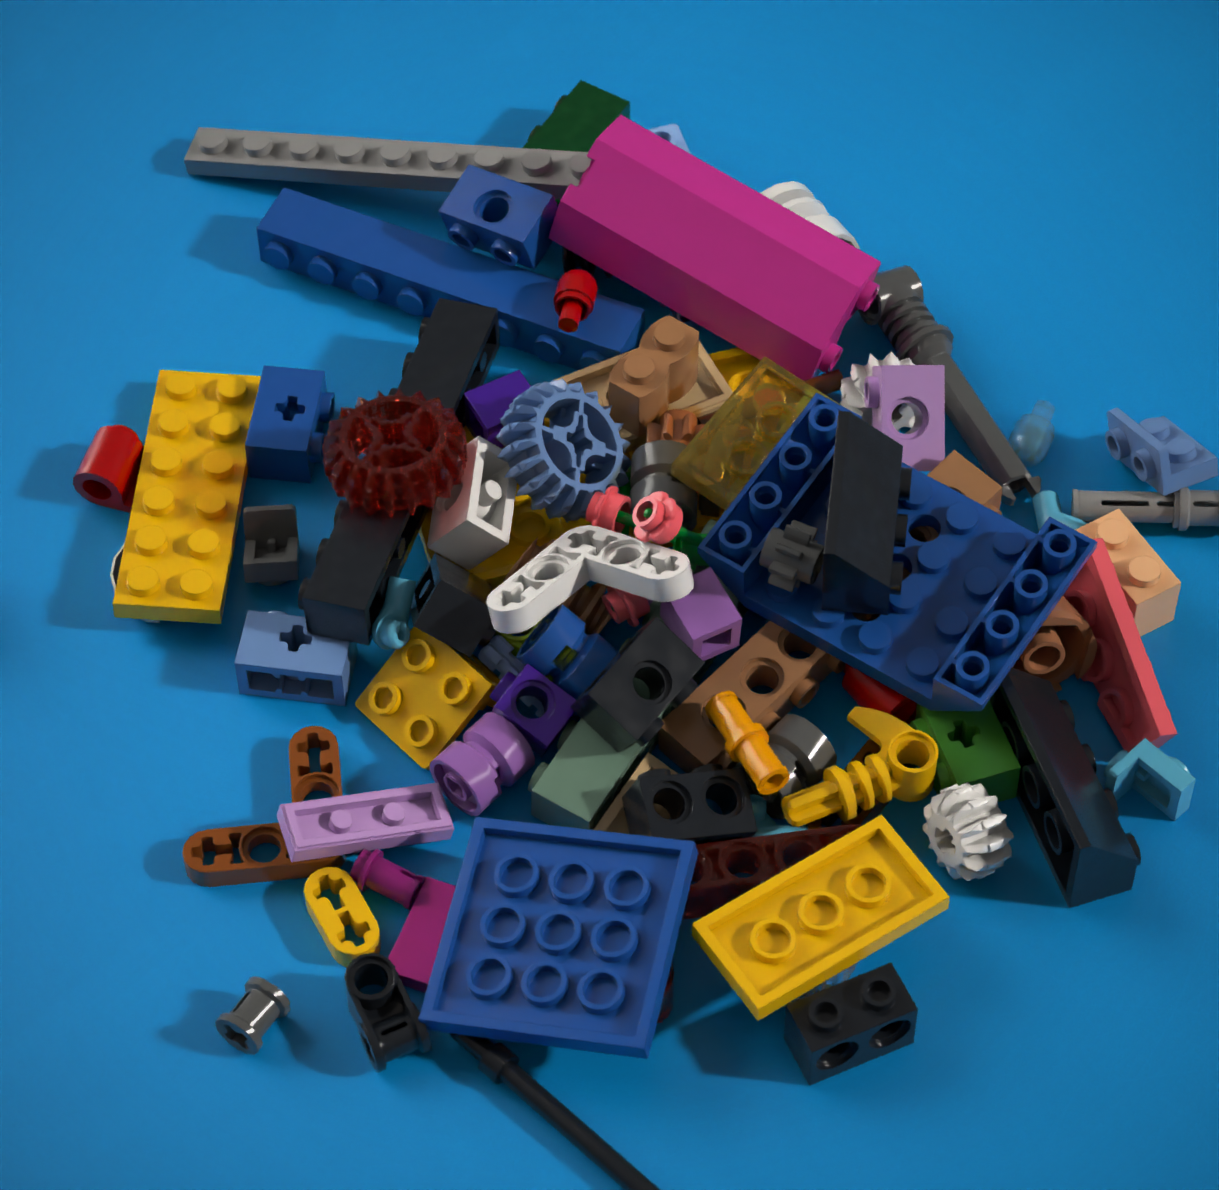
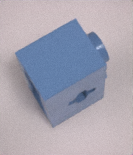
[234,610,358,706]

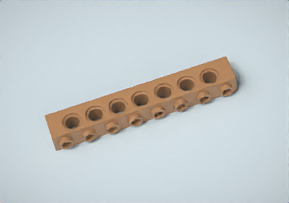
[658,450,1003,773]

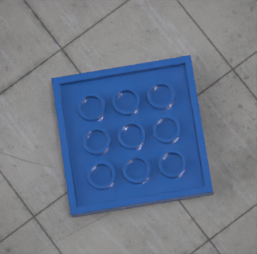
[418,817,698,1059]

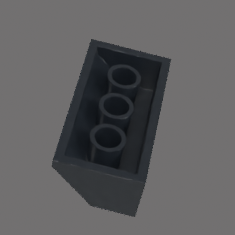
[989,668,1141,908]

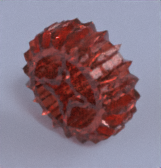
[322,388,468,518]

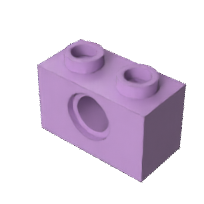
[864,365,945,471]

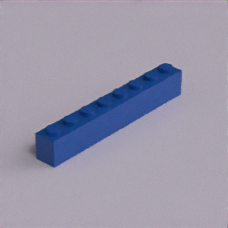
[256,187,645,370]

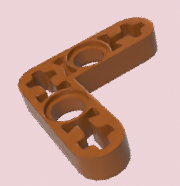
[182,726,347,887]

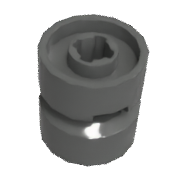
[629,440,699,531]
[733,714,837,819]

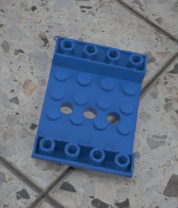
[697,393,1097,711]

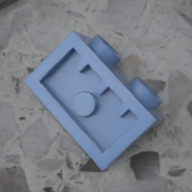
[1105,408,1219,496]

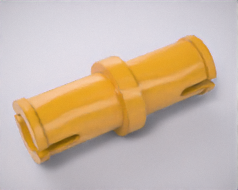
[705,691,790,795]

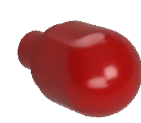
[554,269,598,333]

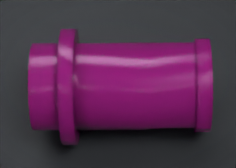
[350,849,426,910]

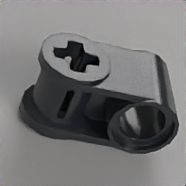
[345,953,432,1073]

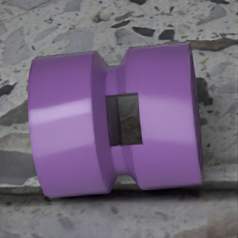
[430,712,535,816]

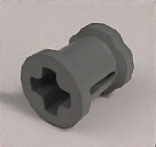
[215,976,291,1055]

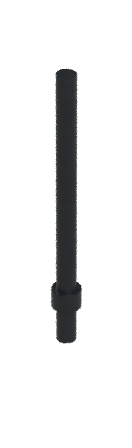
[449,1033,661,1190]

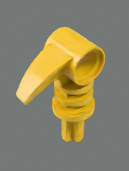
[781,706,939,827]

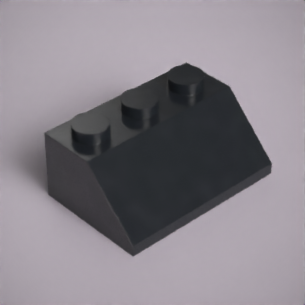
[822,411,912,615]

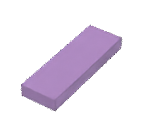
[277,782,455,862]

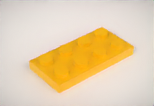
[692,815,950,1021]

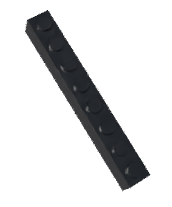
[298,298,500,646]

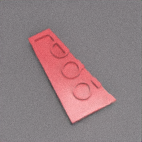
[1063,538,1177,752]

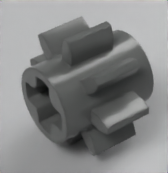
[759,520,824,593]

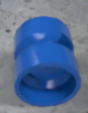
[516,604,619,699]

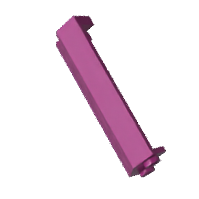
[548,115,882,382]

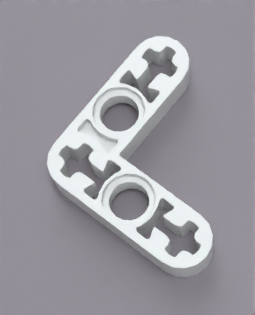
[486,525,694,634]

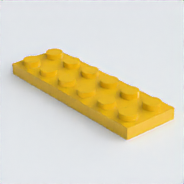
[112,370,261,624]

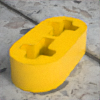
[304,867,381,967]

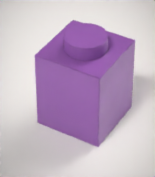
[660,567,742,661]

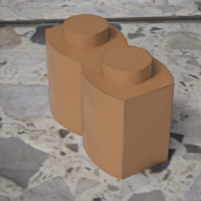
[609,315,699,437]

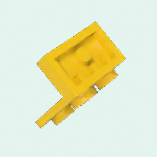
[355,627,517,770]

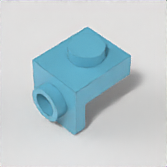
[1104,738,1196,821]

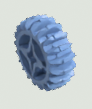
[496,378,631,522]

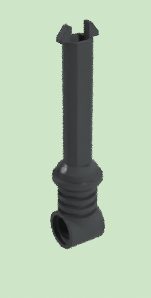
[857,265,1041,506]

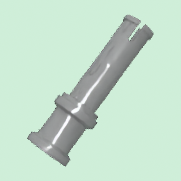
[1071,487,1219,531]

